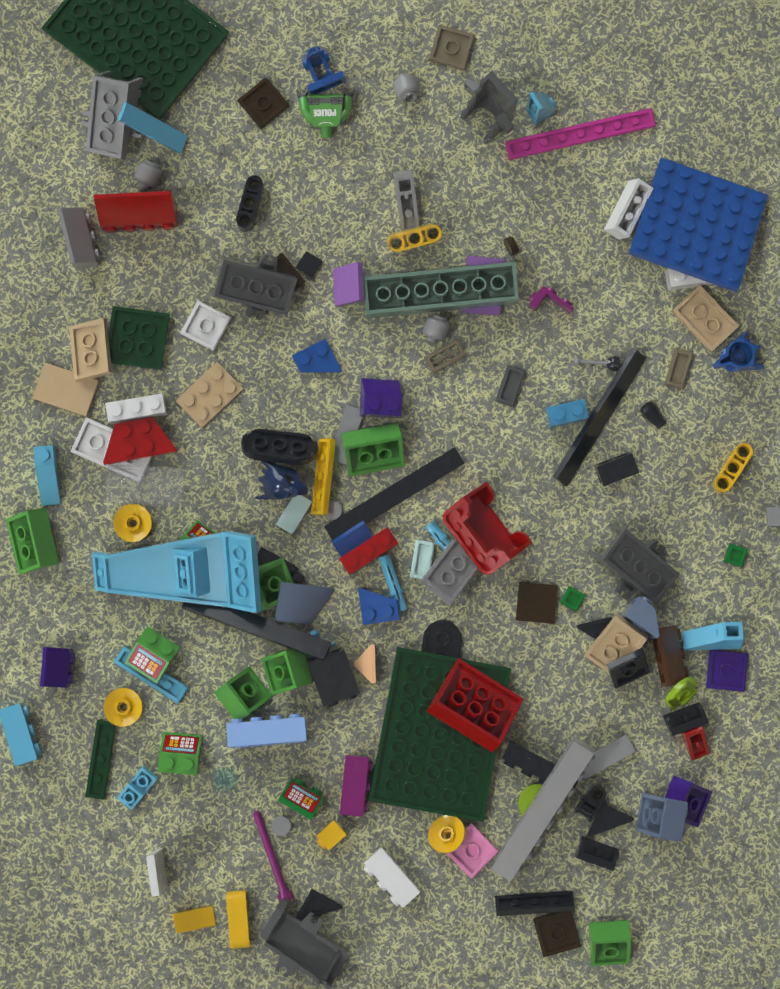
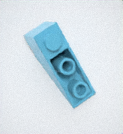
[682,622,744,651]

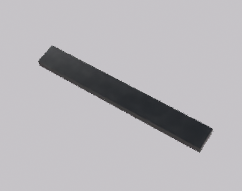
[552,348,646,487]
[324,447,465,540]
[182,602,332,661]

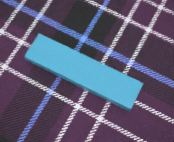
[117,102,188,153]
[114,646,189,704]

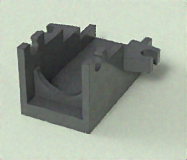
[460,71,518,145]
[209,254,298,320]
[588,523,680,604]
[264,910,351,989]

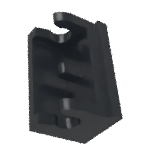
[593,452,639,486]
[663,702,709,736]
[575,836,619,871]

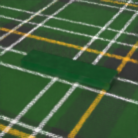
[85,720,116,800]

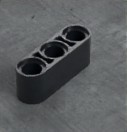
[236,175,264,232]

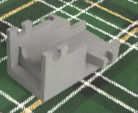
[82,71,144,159]

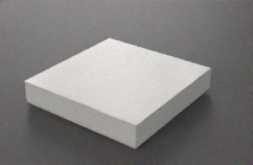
[180,300,232,351]

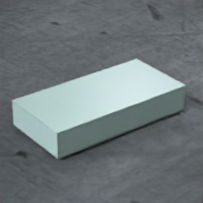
[276,495,312,535]
[410,540,435,579]

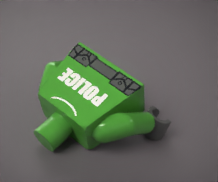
[296,87,355,138]

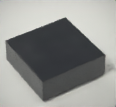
[296,251,322,278]

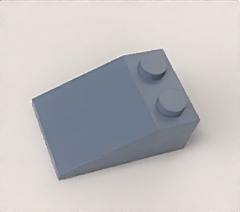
[636,793,688,842]

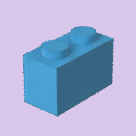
[545,399,589,428]

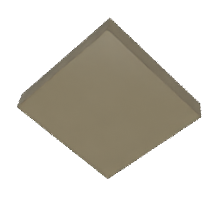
[428,25,475,71]

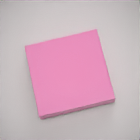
[446,823,499,879]

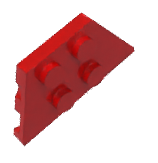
[103,417,177,465]

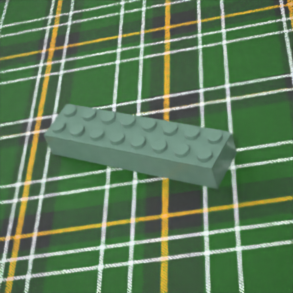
[363,262,519,319]

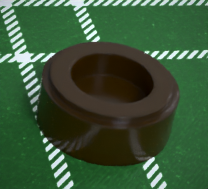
[503,236,519,256]

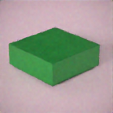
[723,543,748,568]
[559,586,586,612]

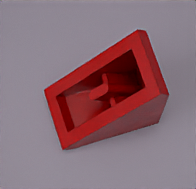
[680,726,710,761]

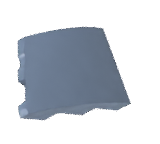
[275,581,335,624]

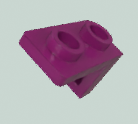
[528,286,574,314]

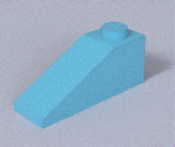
[525,92,556,125]
[33,445,61,506]

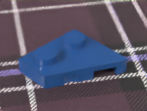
[292,339,342,373]
[358,588,401,625]

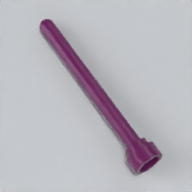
[253,811,294,902]

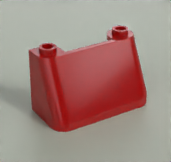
[443,482,533,575]

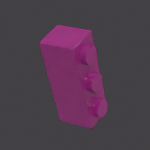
[340,755,372,817]

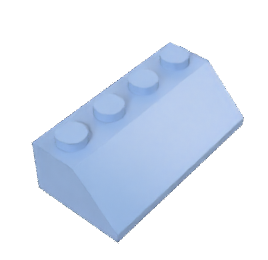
[226,714,308,748]

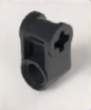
[574,784,606,822]

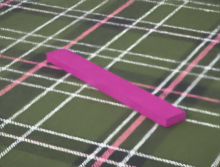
[505,108,656,161]

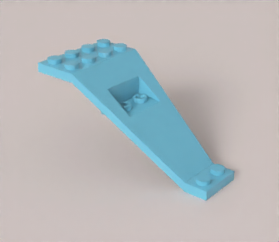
[92,531,262,613]

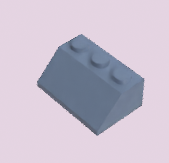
[620,596,660,640]

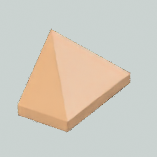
[354,644,376,683]

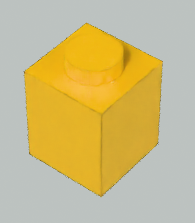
[316,819,347,850]

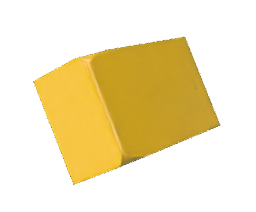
[173,906,216,933]

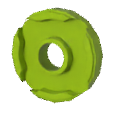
[665,676,699,710]

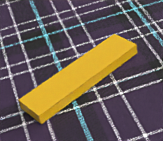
[311,438,336,515]

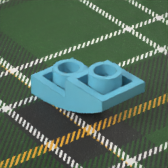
[117,766,158,810]

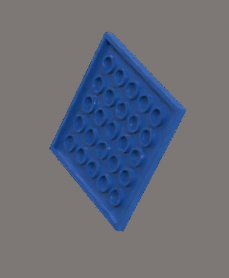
[628,157,768,292]

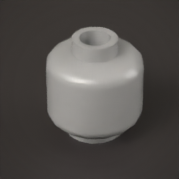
[393,73,420,103]
[134,159,162,189]
[422,313,450,343]

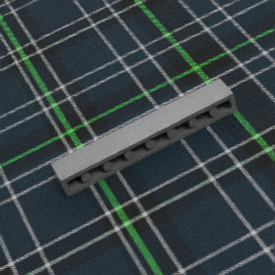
[491,736,596,881]

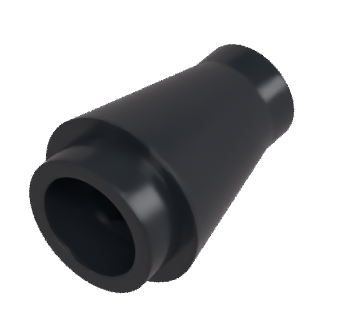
[640,401,667,429]

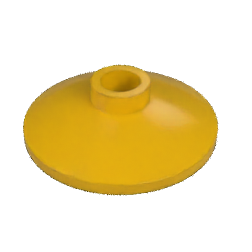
[113,504,152,542]
[103,688,142,727]
[428,815,465,853]

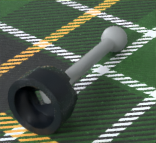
[574,356,620,372]

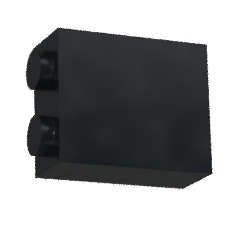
[307,647,360,707]

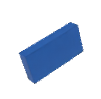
[331,521,373,557]

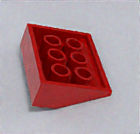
[94,191,178,233]
[427,658,524,753]

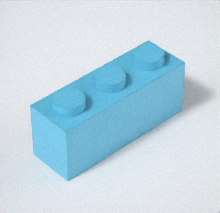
[0,703,42,766]

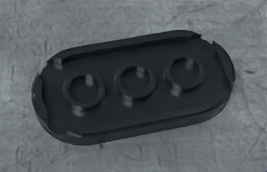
[241,429,318,465]
[421,620,462,658]

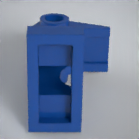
[301,46,345,95]

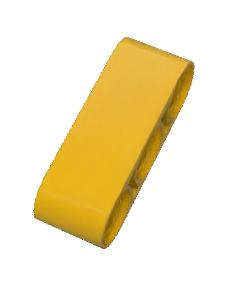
[387,223,442,252]
[712,443,753,493]
[226,890,251,949]

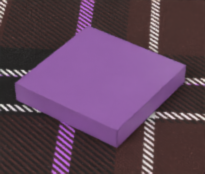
[333,262,365,307]

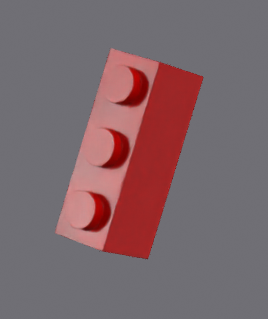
[339,527,398,576]

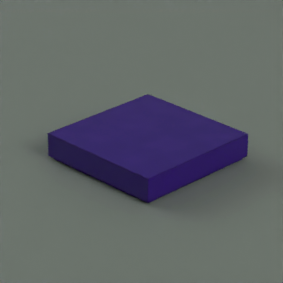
[706,650,748,692]

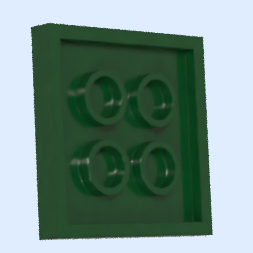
[108,306,170,371]

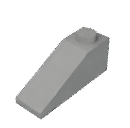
[393,170,420,231]

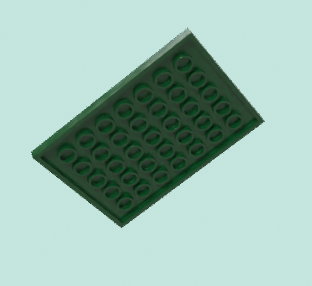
[41,0,230,120]
[368,647,511,822]

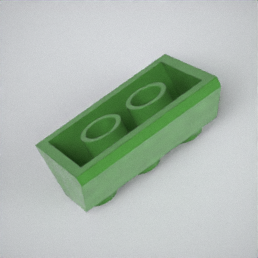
[341,423,405,477]
[6,508,59,575]

